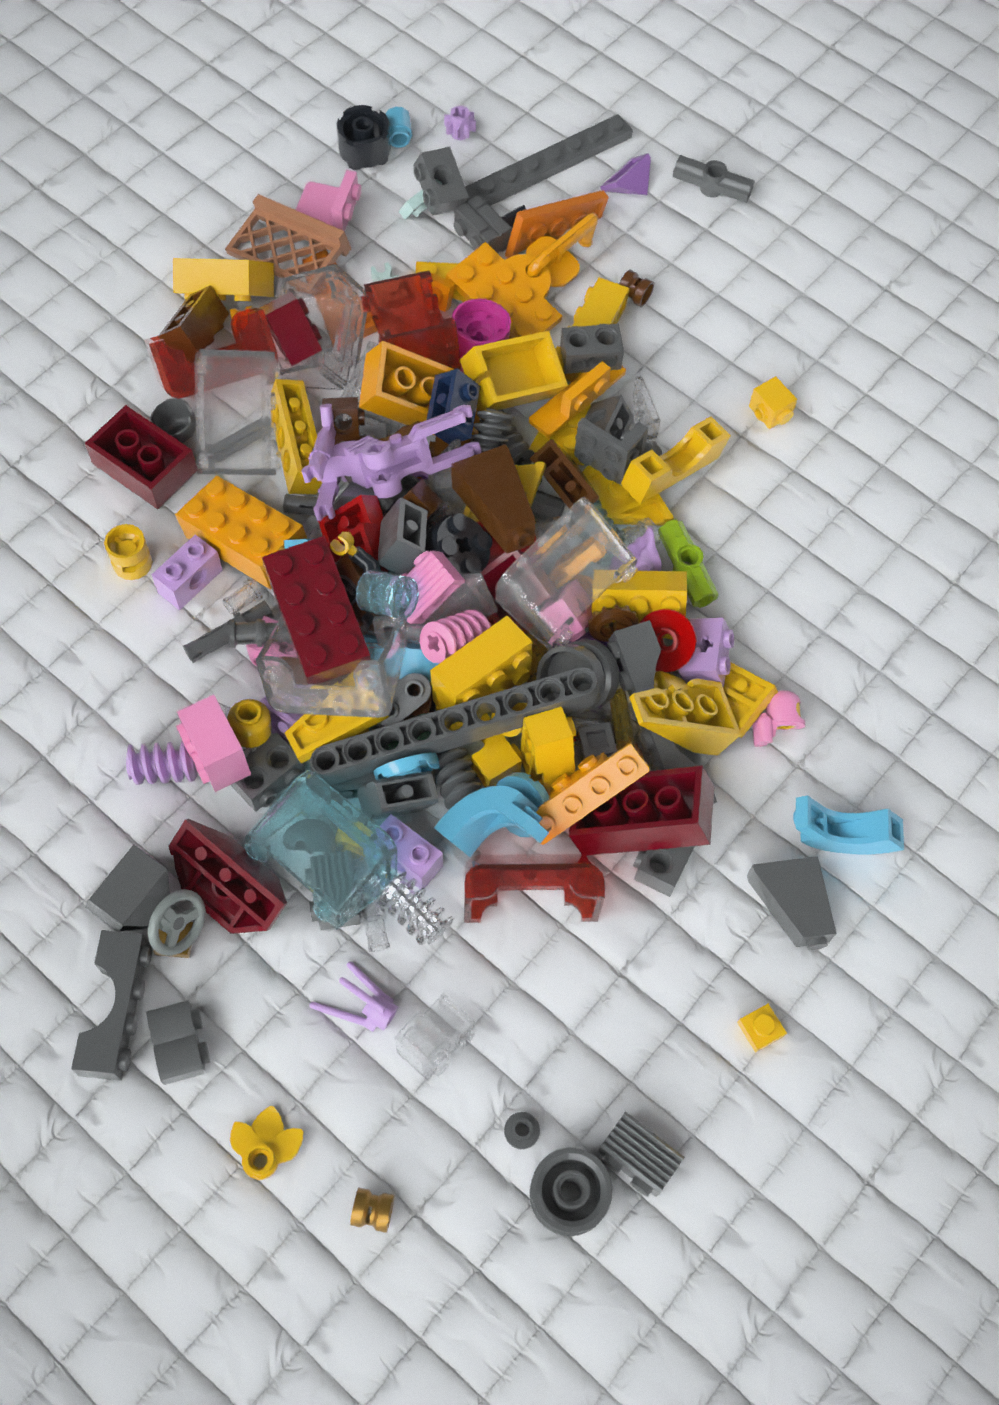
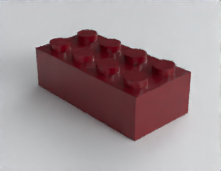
[262,535,371,687]
[569,765,714,856]

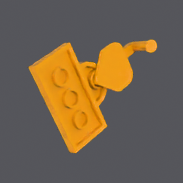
[446,213,598,339]

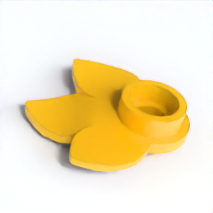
[230,1106,303,1180]

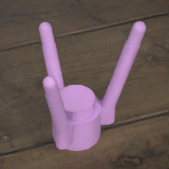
[310,962,399,1032]

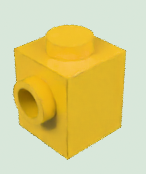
[749,376,797,429]

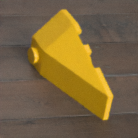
[629,678,741,756]

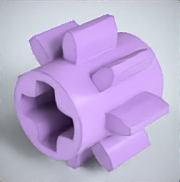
[444,106,476,140]

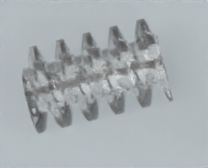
[379,871,454,945]

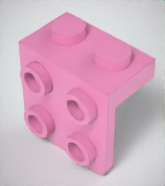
[296,170,361,231]

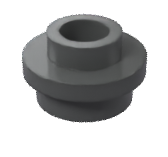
[504,1112,540,1150]

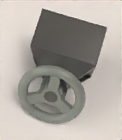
[85,844,206,956]

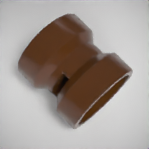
[619,269,655,307]

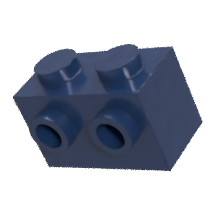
[427,368,481,444]

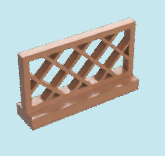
[225,194,352,292]

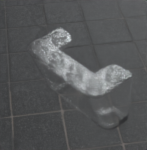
[256,616,409,718]

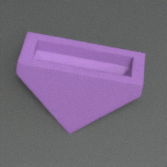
[600,153,651,195]

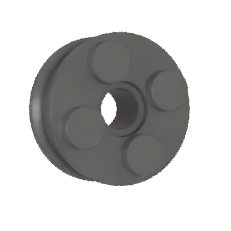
[529,1148,612,1236]

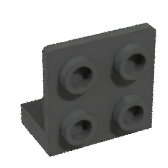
[574,418,648,486]

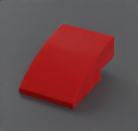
[318,494,388,583]

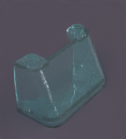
[244,770,398,930]

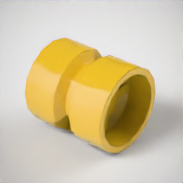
[104,524,153,580]

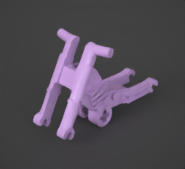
[302,404,482,521]

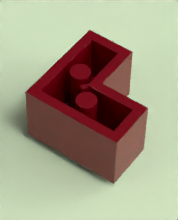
[260,291,322,366]

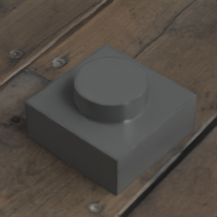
[577,722,617,760]

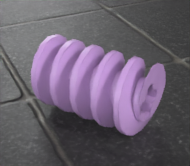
[126,741,197,785]

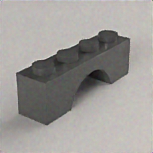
[71,930,152,1081]

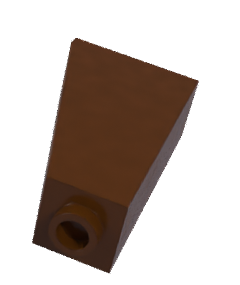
[451,445,535,554]

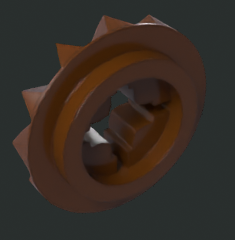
[588,604,639,642]

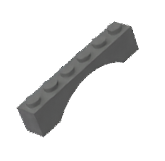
[607,620,717,804]

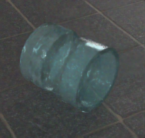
[356,570,419,620]

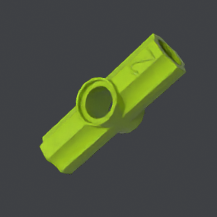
[658,519,719,608]

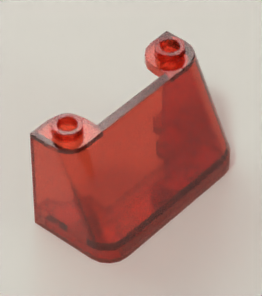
[361,270,461,370]
[464,854,605,923]

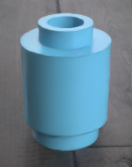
[385,107,412,148]

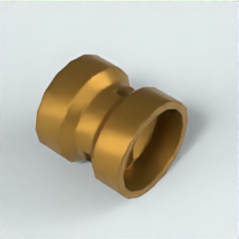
[350,1187,395,1233]

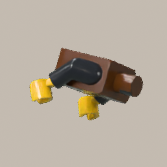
[330,532,387,632]

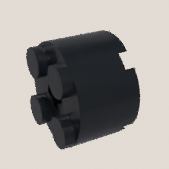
[336,105,391,170]
[425,513,493,581]

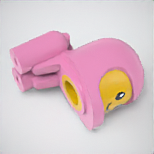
[752,690,805,747]

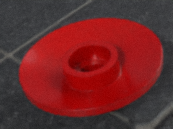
[640,609,697,672]

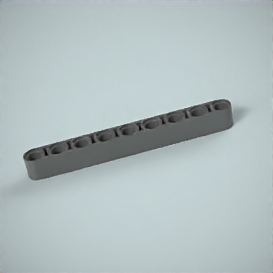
[310,667,600,785]

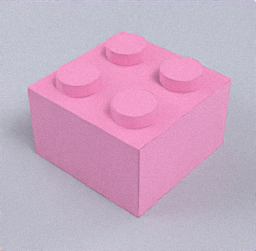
[176,694,251,792]

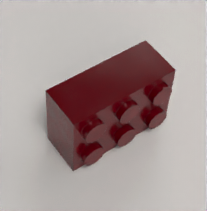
[85,405,198,509]

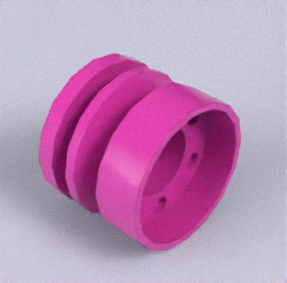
[449,299,511,373]

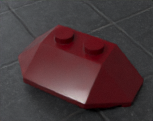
[168,819,287,934]

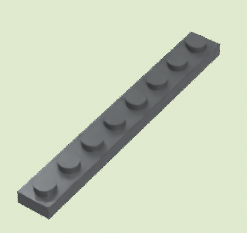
[453,114,633,212]

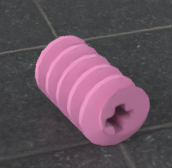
[420,609,491,663]

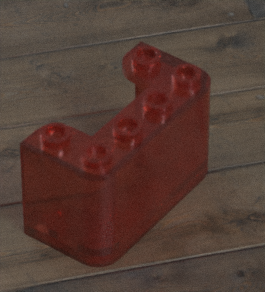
[144,307,278,399]

